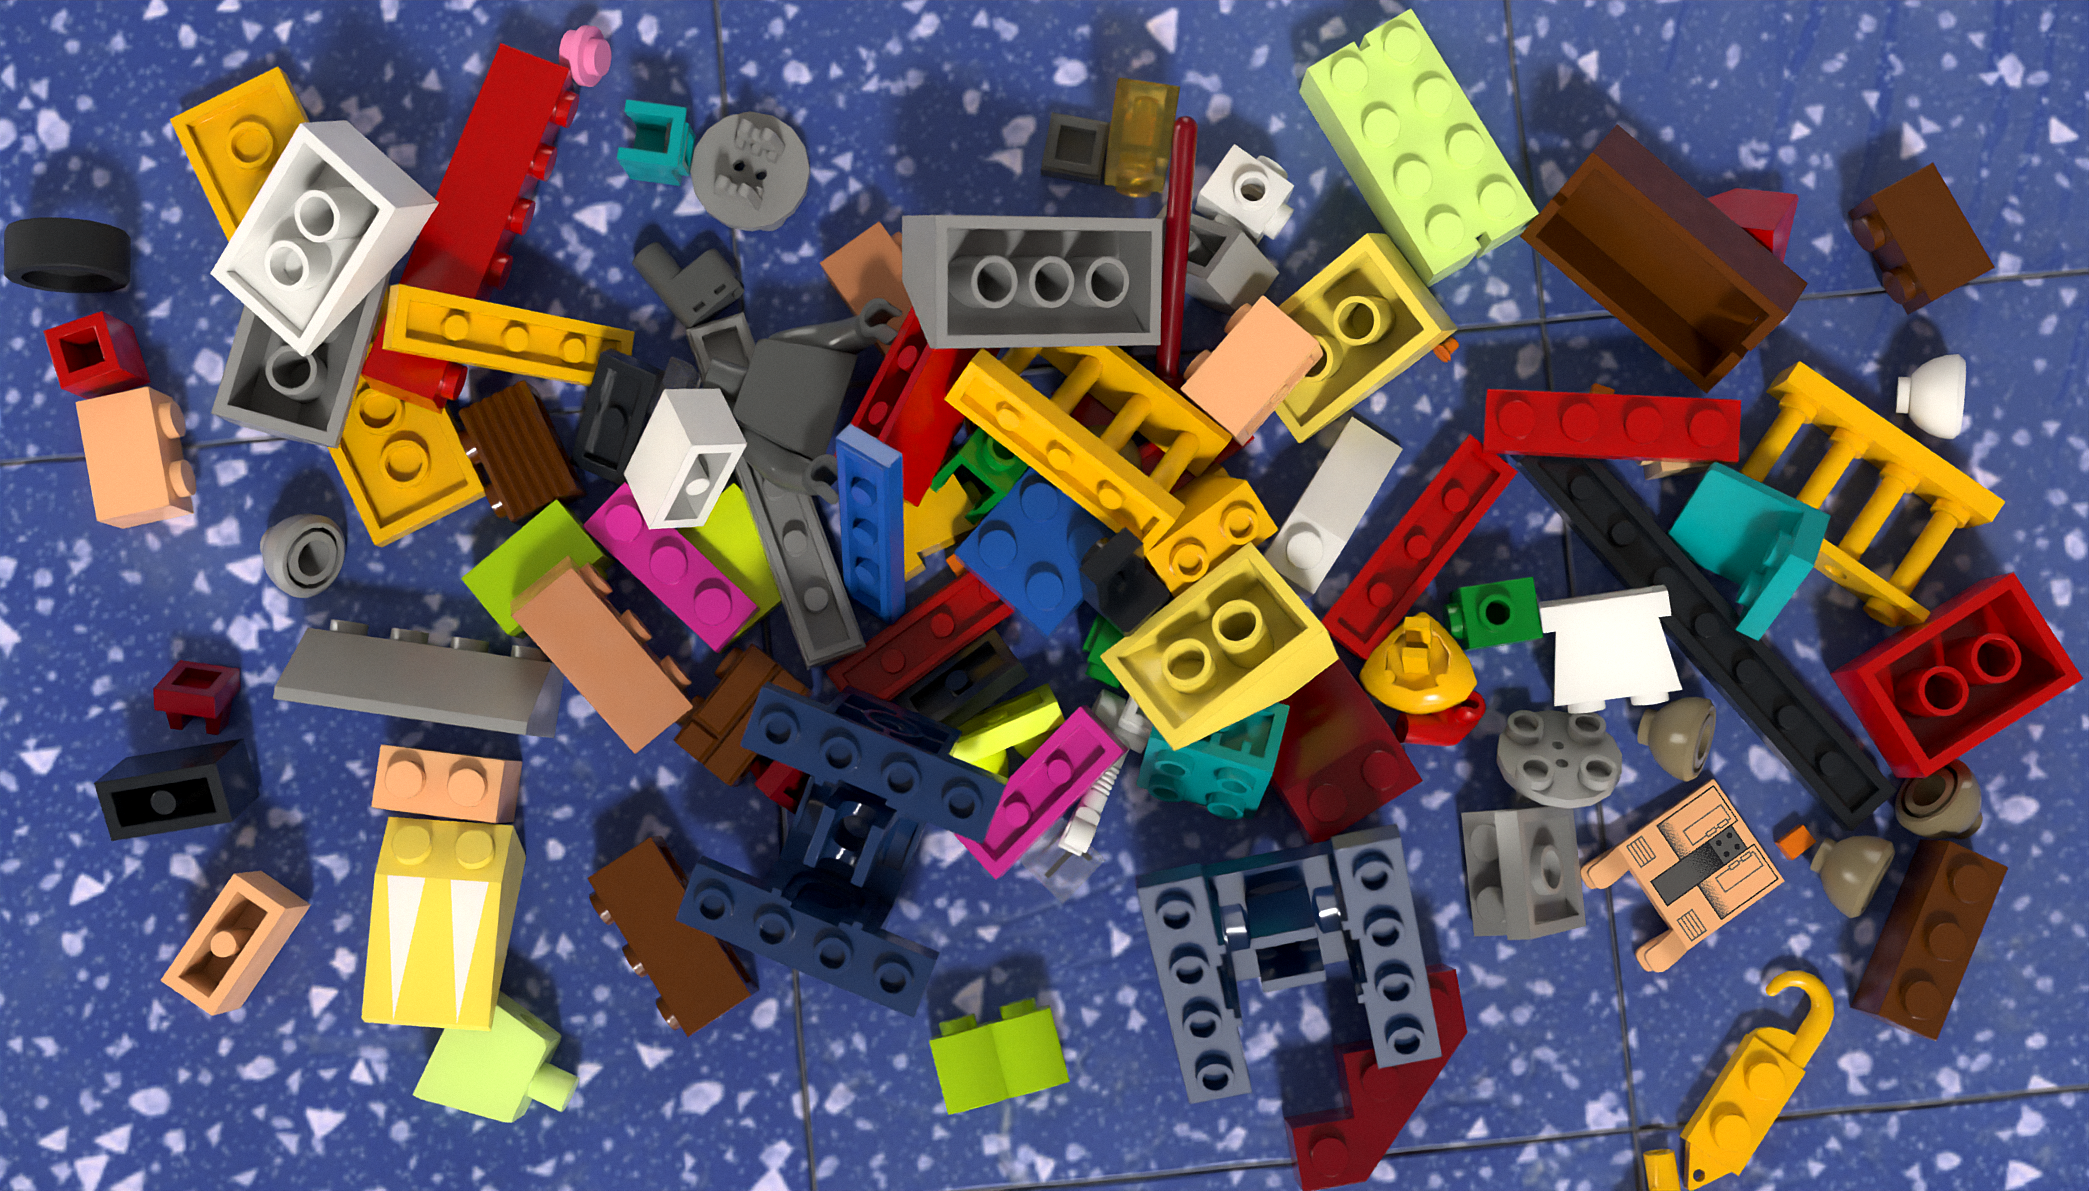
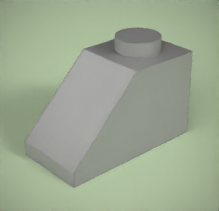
[1156,204,1279,316]

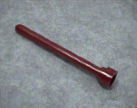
[1151,116,1198,402]

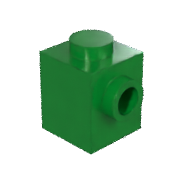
[1442,577,1543,652]

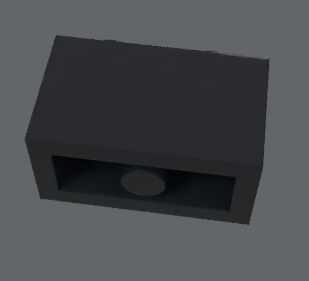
[94,738,260,841]

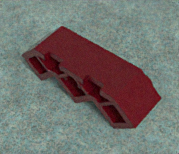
[1284,963,1468,1191]

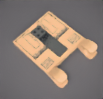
[1580,779,1784,972]

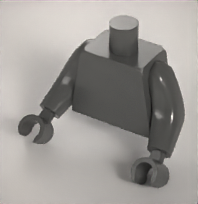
[703,298,902,504]

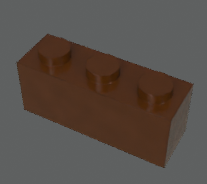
[587,836,760,1037]
[1850,839,2008,1041]

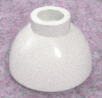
[1896,354,1966,439]

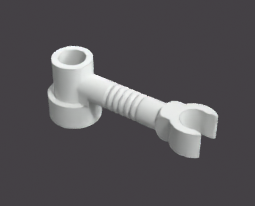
[1058,689,1148,856]

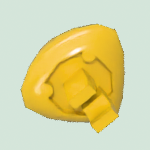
[1358,612,1477,714]

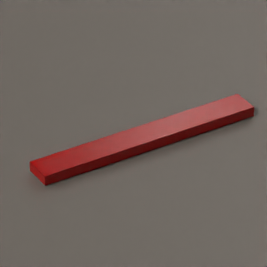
[826,407,1255,702]

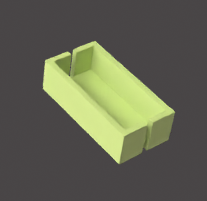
[1299,9,1539,288]

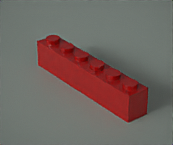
[361,43,580,414]

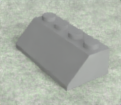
[902,215,1163,349]
[211,268,393,449]
[273,619,564,738]

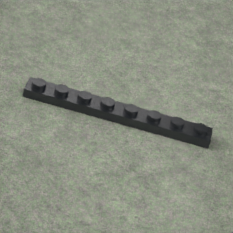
[1515,455,1897,831]

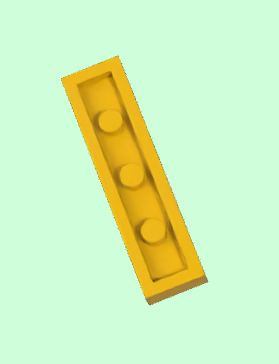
[382,284,634,387]

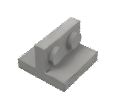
[1461,805,1586,940]

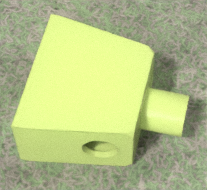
[413,990,580,1123]

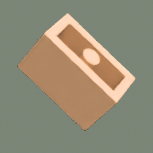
[1180,295,1323,447]
[76,386,196,529]
[371,745,523,823]
[161,871,311,1016]

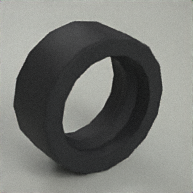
[4,217,131,293]

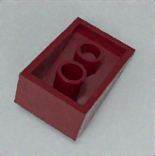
[1269,656,1423,845]

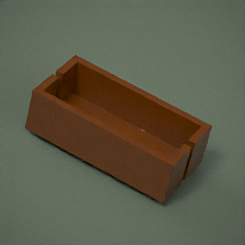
[1520,124,1808,394]

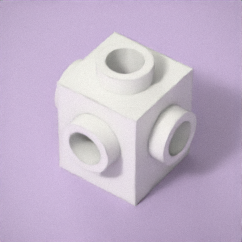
[1195,144,1294,246]

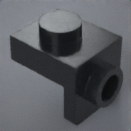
[1079,527,1170,637]

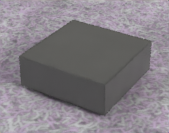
[1041,112,1110,186]

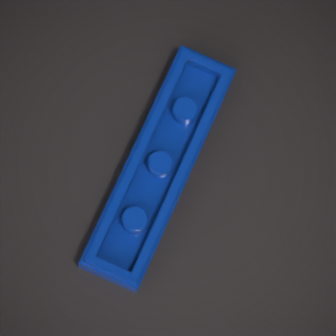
[836,424,905,625]

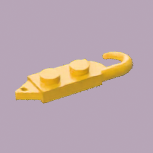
[1680,970,1834,1191]

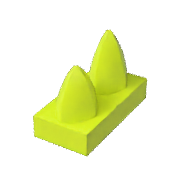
[953,683,1065,778]

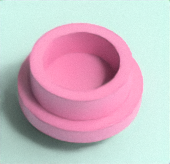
[559,25,611,87]

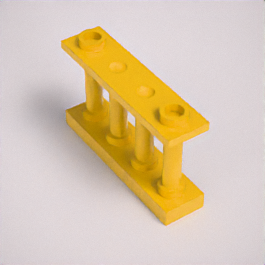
[944,346,1233,555]
[1739,361,2005,628]

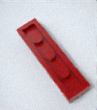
[1482,389,1741,465]
[1320,434,1518,663]

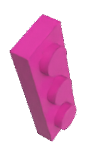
[582,482,760,653]
[954,705,1129,880]

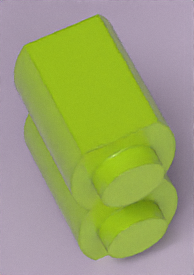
[929,997,1070,1115]

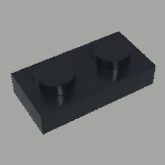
[569,348,666,485]
[894,627,1029,729]

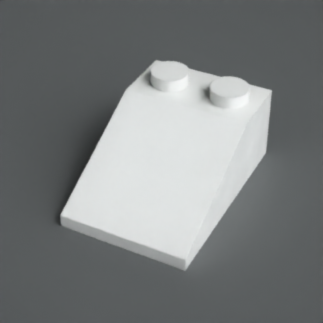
[210,120,439,356]

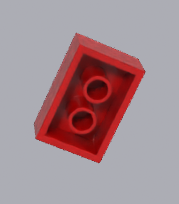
[1830,572,2083,778]

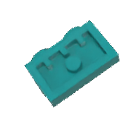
[1666,462,1831,641]
[1136,702,1290,820]

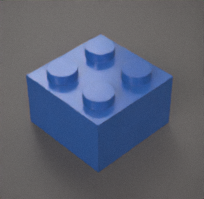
[954,467,1117,641]

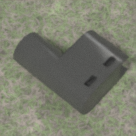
[632,242,745,329]

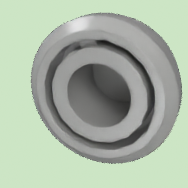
[260,513,346,598]

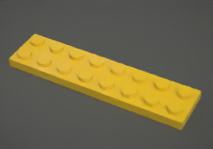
[170,67,486,548]

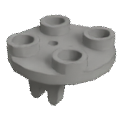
[690,111,811,232]
[1496,710,1622,809]

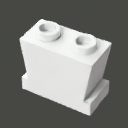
[1539,585,1682,714]

